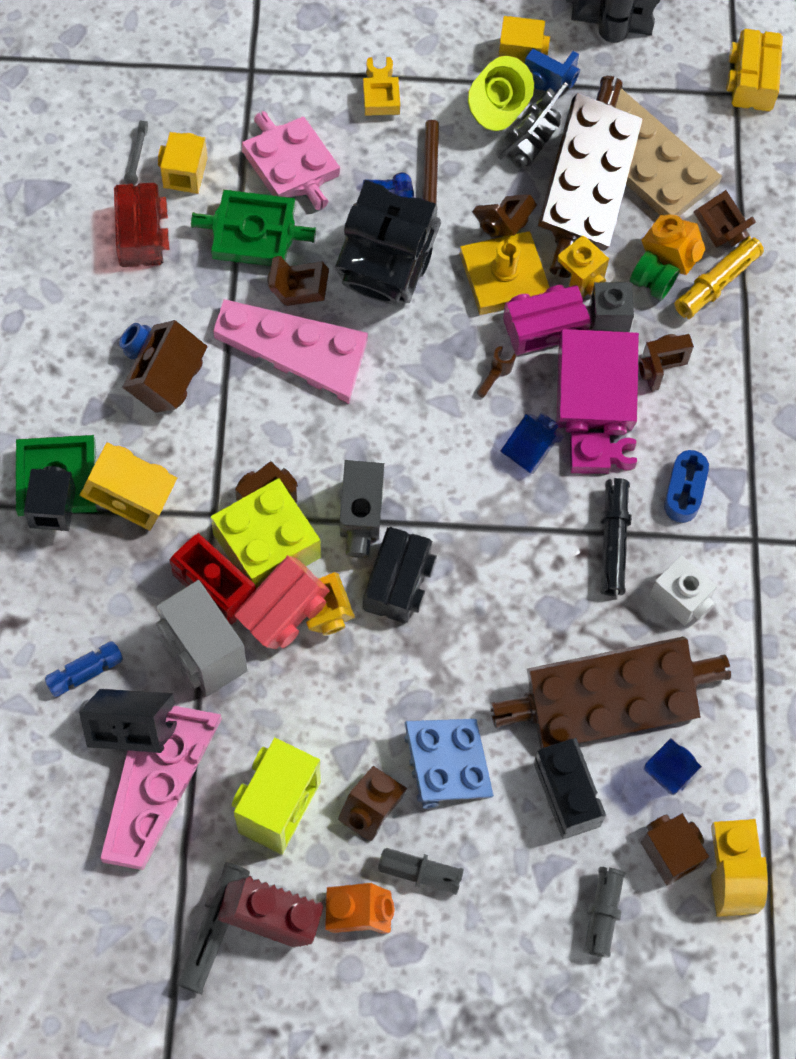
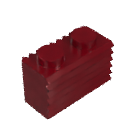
[218,876,323,948]

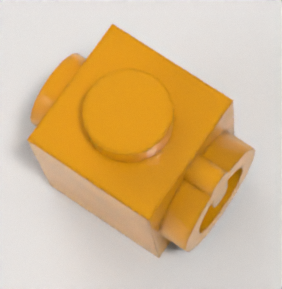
[641,214,706,275]

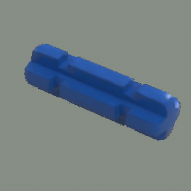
[45,641,123,697]

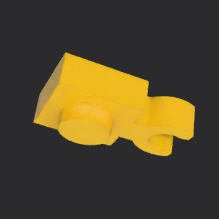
[363,57,400,116]

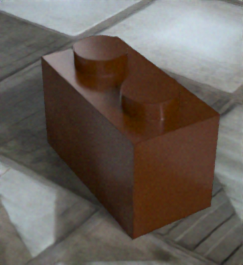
[122,320,208,413]

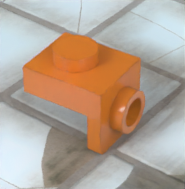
[325,883,395,934]

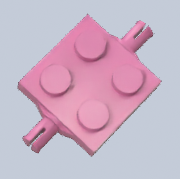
[242,111,340,210]

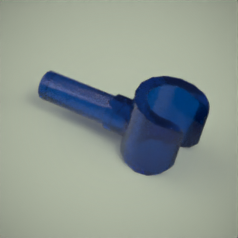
[363,172,414,198]

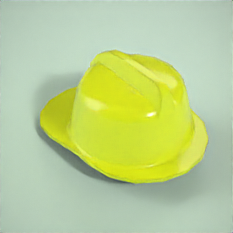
[468,56,534,131]

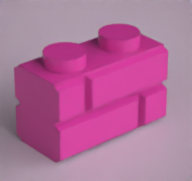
[503,285,591,355]

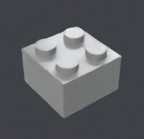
[156,580,247,697]

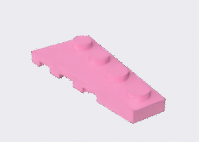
[100,706,222,870]

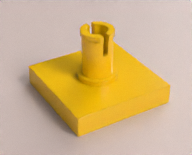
[459,231,550,315]

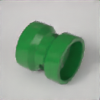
[629,250,680,301]

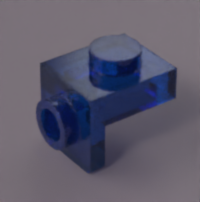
[500,412,564,474]
[644,738,702,795]

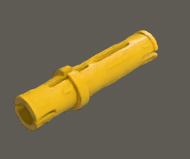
[674,236,764,319]

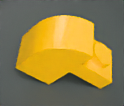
[710,819,768,917]

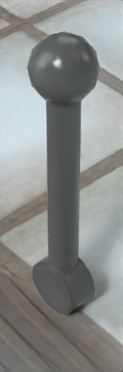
[124,120,148,186]

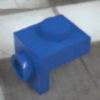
[525,49,580,98]

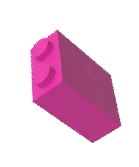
[556,329,639,436]

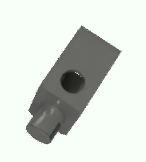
[339,460,385,558]

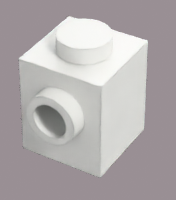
[649,555,717,626]

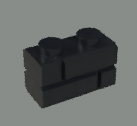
[362,527,437,623]
[533,738,606,839]

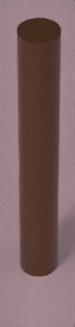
[423,120,439,205]

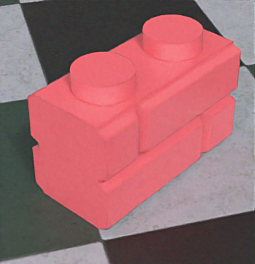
[234,555,330,649]

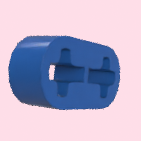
[664,450,709,523]

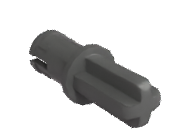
[378,848,464,895]

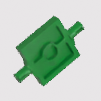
[191,189,316,266]

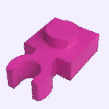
[570,432,637,474]

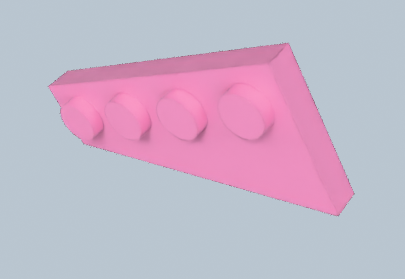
[213,299,368,404]

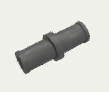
[583,867,626,958]

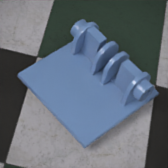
[404,719,494,809]

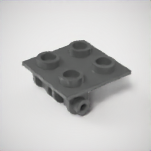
[498,82,568,168]

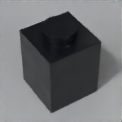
[24,466,76,531]

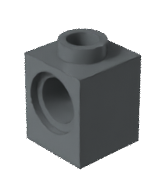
[589,282,634,332]

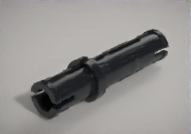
[600,478,632,596]

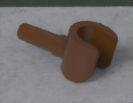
[476,346,516,398]

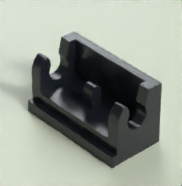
[79,689,177,753]

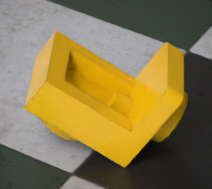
[558,236,609,299]
[306,572,355,636]

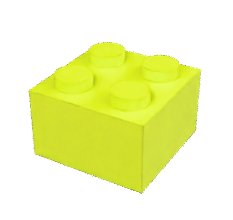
[211,478,321,589]
[231,737,321,855]

